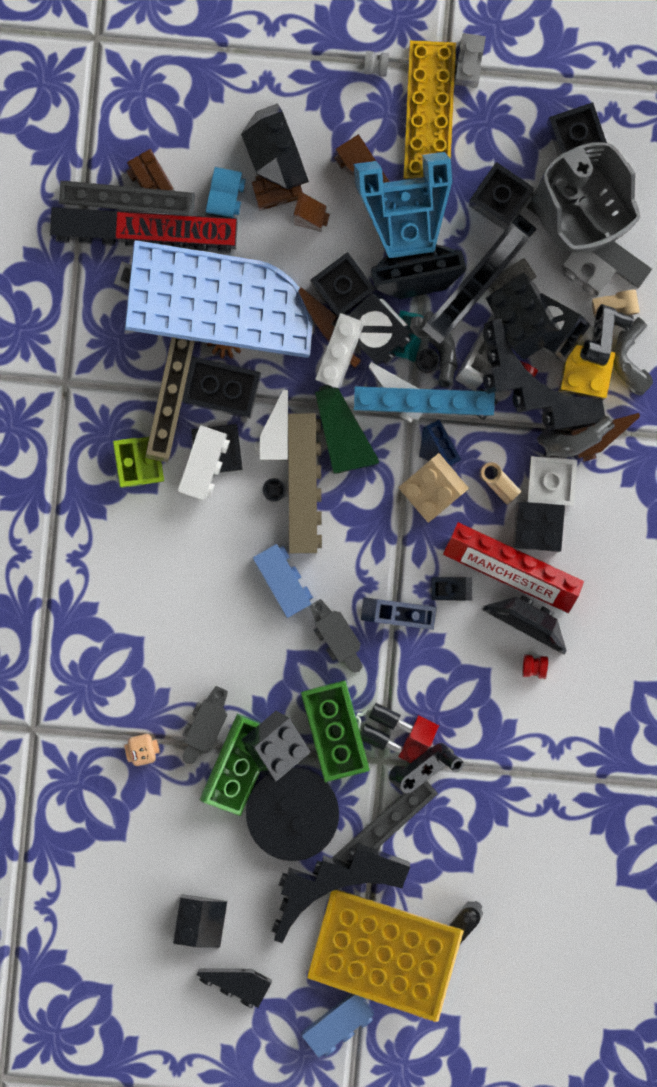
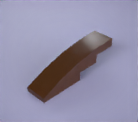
[298,287,361,370]

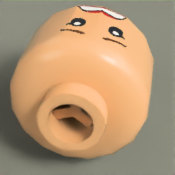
[124,734,160,766]

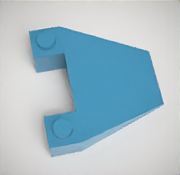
[354,152,452,258]

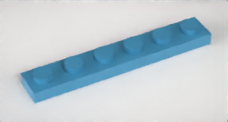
[354,387,495,416]

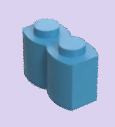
[206,167,246,218]

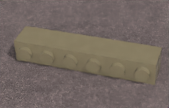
[145,337,195,463]
[288,413,322,554]

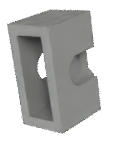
[454,33,486,88]
[561,251,617,295]

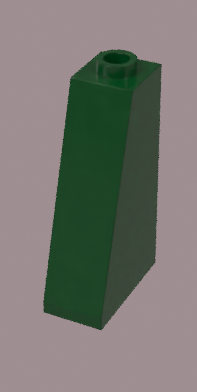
[315,385,379,474]

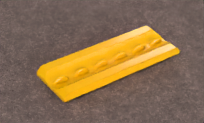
[403,40,456,179]

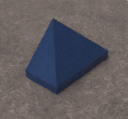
[419,419,461,466]

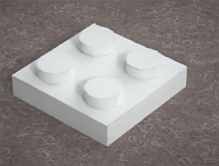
[527,456,577,506]

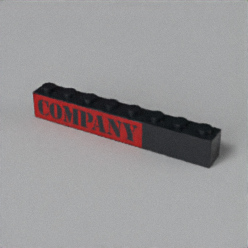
[50,207,238,253]

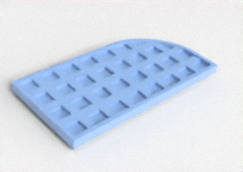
[124,240,313,358]

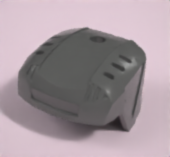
[531,142,640,252]

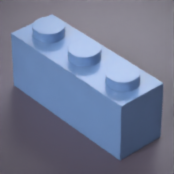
[253,544,313,618]
[302,993,374,1058]

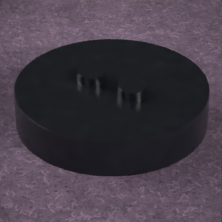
[246,766,339,861]

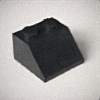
[173,894,227,948]

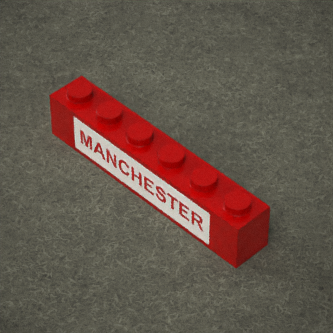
[442,522,584,614]

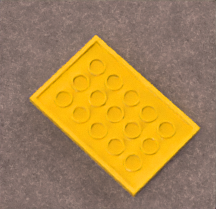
[307,889,464,1022]

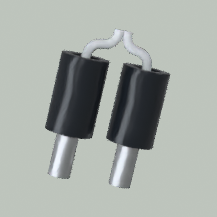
[356,703,413,754]

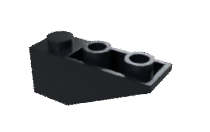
[197,968,272,1008]

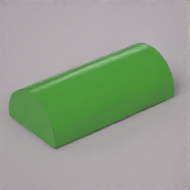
[301,680,370,782]
[199,714,261,816]

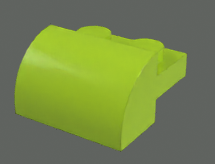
[112,437,164,488]

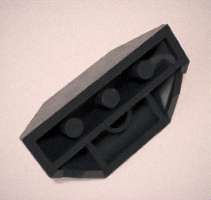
[241,103,309,190]
[371,244,467,299]
[481,595,567,655]

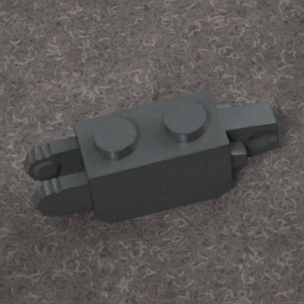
[309,599,363,673]
[182,686,228,764]

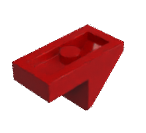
[398,715,439,763]

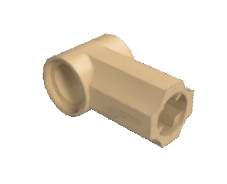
[592,290,640,317]
[479,462,522,505]

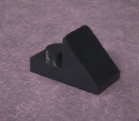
[432,577,472,601]

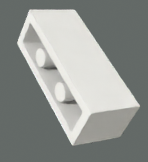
[316,313,365,388]
[178,425,230,501]

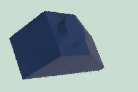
[361,597,437,630]

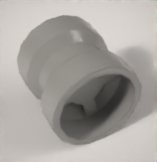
[364,51,389,77]

